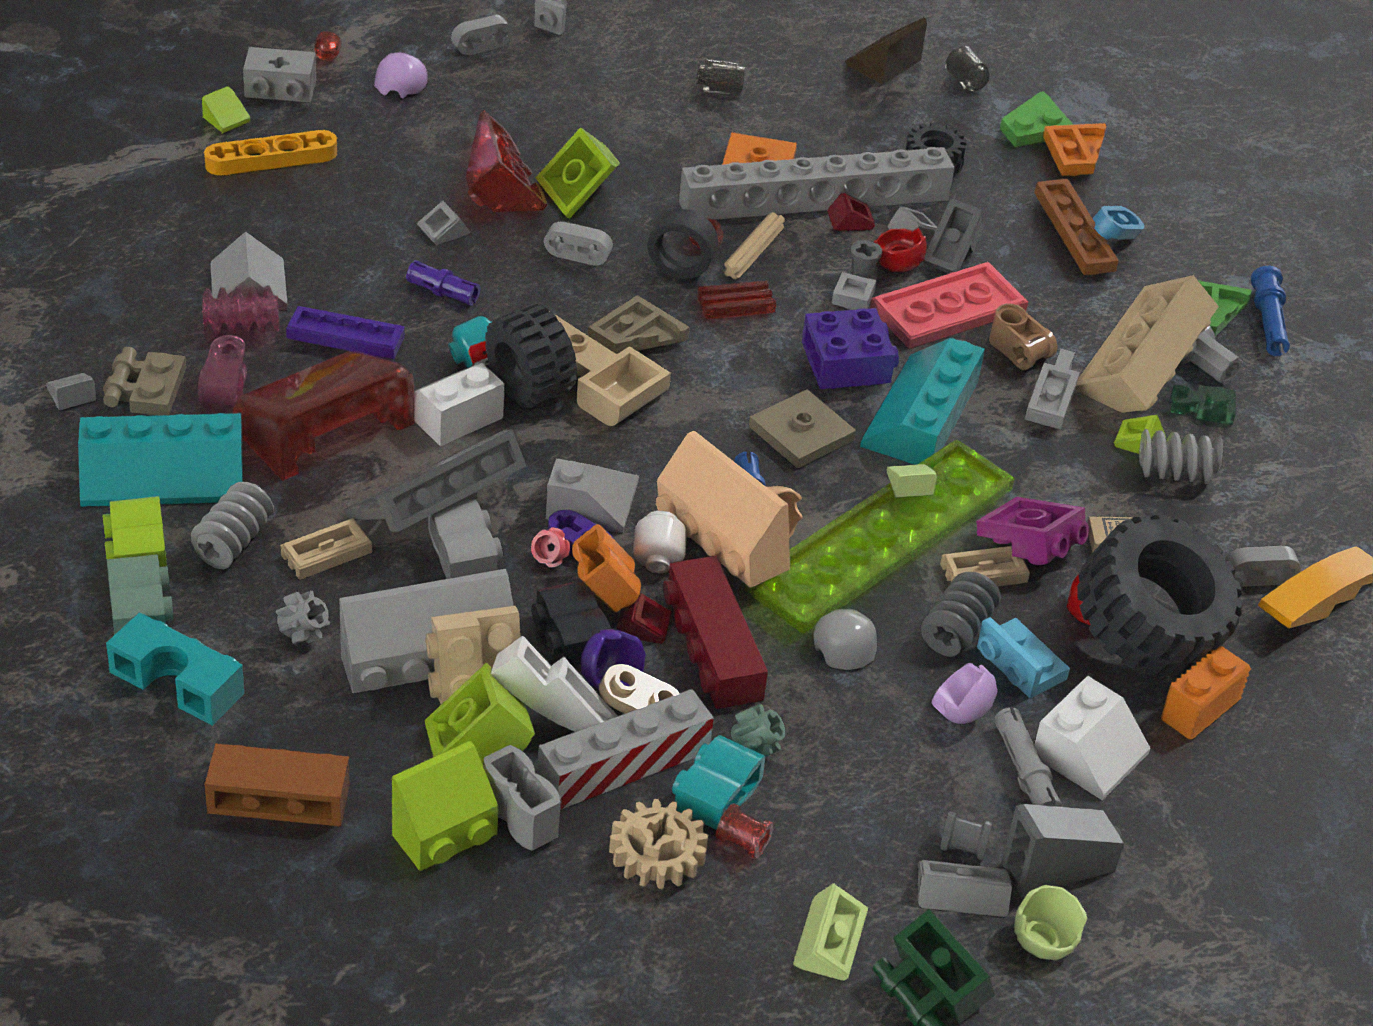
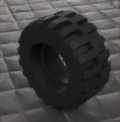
[1077,515,1242,676]

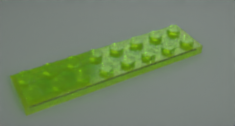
[744,439,1015,634]

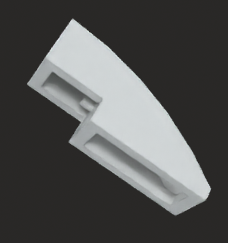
[491,636,618,732]

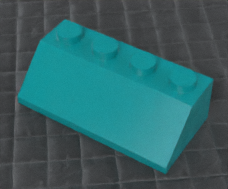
[860,338,985,469]
[78,413,243,507]

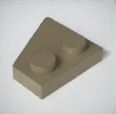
[588,295,690,354]

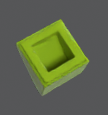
[202,87,250,133]
[1114,415,1166,454]

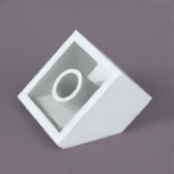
[397,363,504,446]
[1034,676,1150,800]

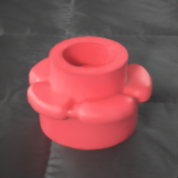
[531,527,570,567]

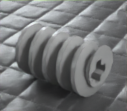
[1139,429,1223,484]
[191,482,274,569]

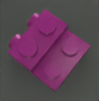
[976,497,1089,565]

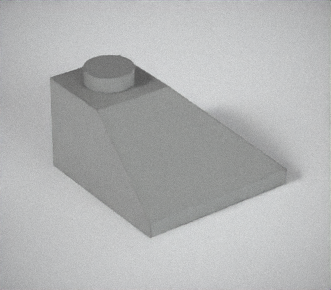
[546,458,639,533]

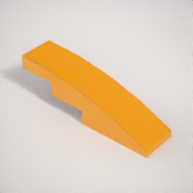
[1257,546,1373,629]

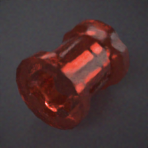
[715,803,774,859]

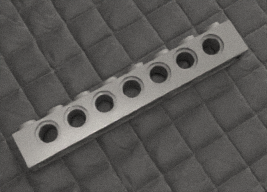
[679,147,954,220]

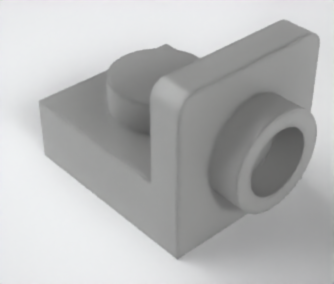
[534,0,567,35]

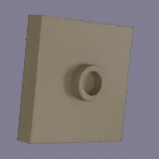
[749,389,856,469]

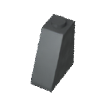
[1001,804,1124,897]

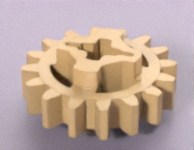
[609,799,708,889]

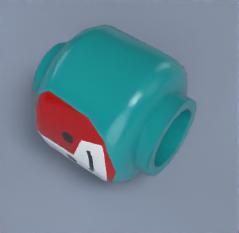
[448,316,492,368]

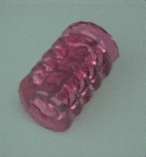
[202,285,280,335]

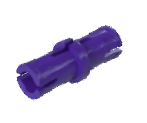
[406,260,481,306]

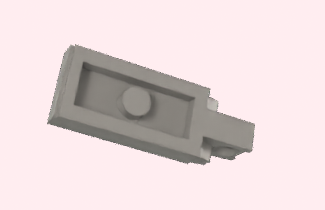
[1025,349,1080,429]

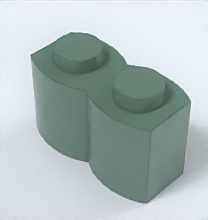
[107,555,174,635]

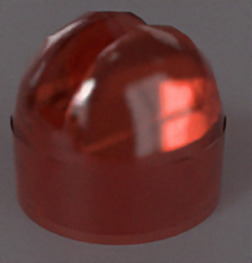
[314,32,342,61]

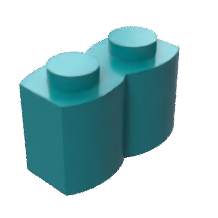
[672,735,765,831]

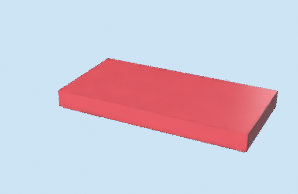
[870,262,1028,349]

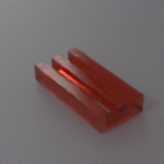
[697,280,776,319]

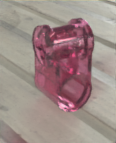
[198,335,247,405]

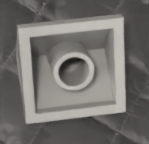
[211,232,288,313]

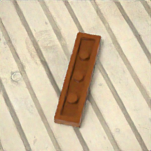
[1034,179,1119,275]

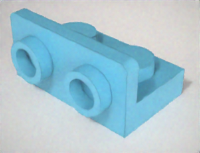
[977,617,1070,698]

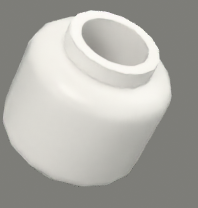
[633,511,687,573]

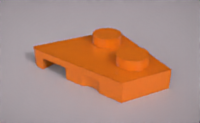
[1043,123,1106,176]

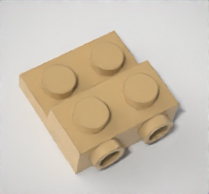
[425,606,520,704]

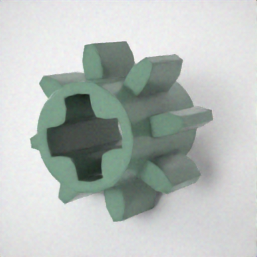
[731,704,785,757]

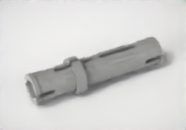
[994,708,1063,807]

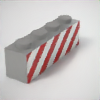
[537,689,714,810]

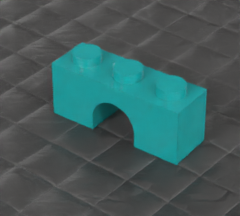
[106,612,244,726]

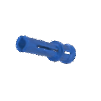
[1251,265,1290,356]

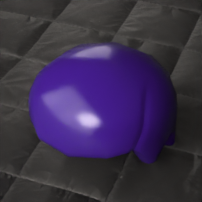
[581,629,646,691]

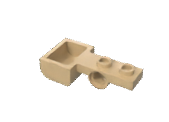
[549,311,671,426]

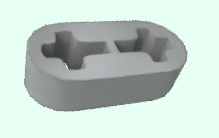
[451,15,513,55]
[544,222,613,265]
[1225,546,1301,587]

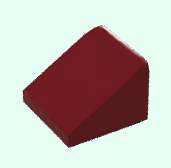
[827,192,875,231]
[616,593,671,644]

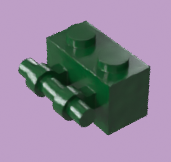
[872,909,995,1026]

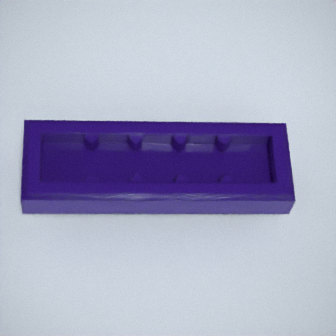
[286,306,405,359]

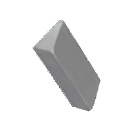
[918,860,1012,917]

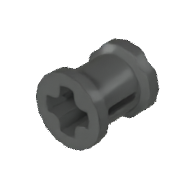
[847,240,882,282]
[940,811,992,860]

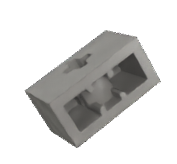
[243,47,316,102]

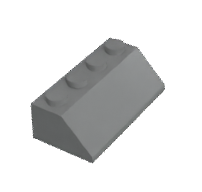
[340,569,513,693]

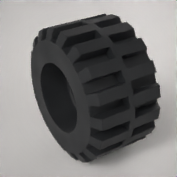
[485,303,577,408]

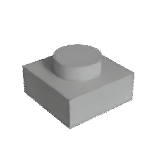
[831,272,876,310]

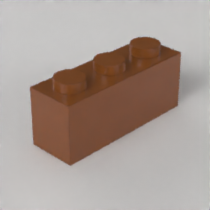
[205,743,350,826]

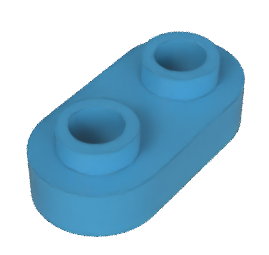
[1093,206,1145,240]

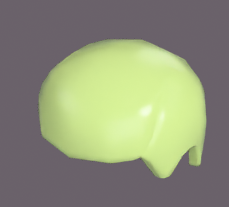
[1014,885,1087,961]

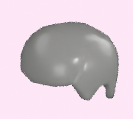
[813,609,877,670]

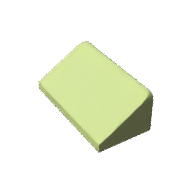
[793,883,868,981]

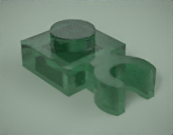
[1170,385,1236,425]

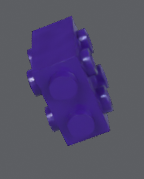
[802,308,899,389]

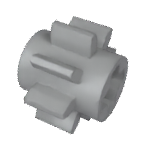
[276,591,330,644]

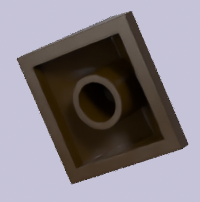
[845,17,927,84]

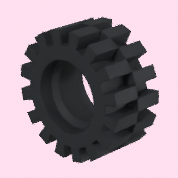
[905,123,967,177]

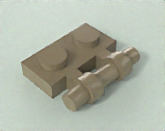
[103,347,186,416]

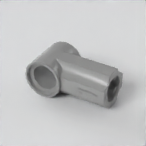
[1180,326,1243,385]

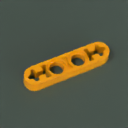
[204,130,337,175]

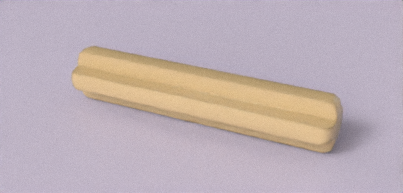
[723,212,785,279]

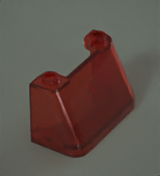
[233,350,414,481]

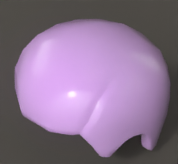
[374,53,427,98]
[931,663,997,724]

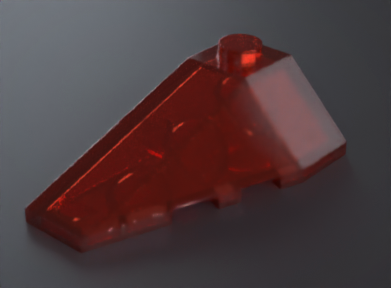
[466,110,548,212]

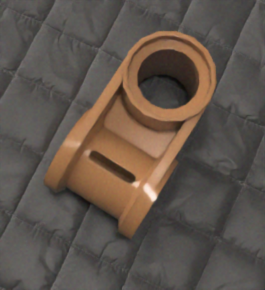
[989,304,1058,370]

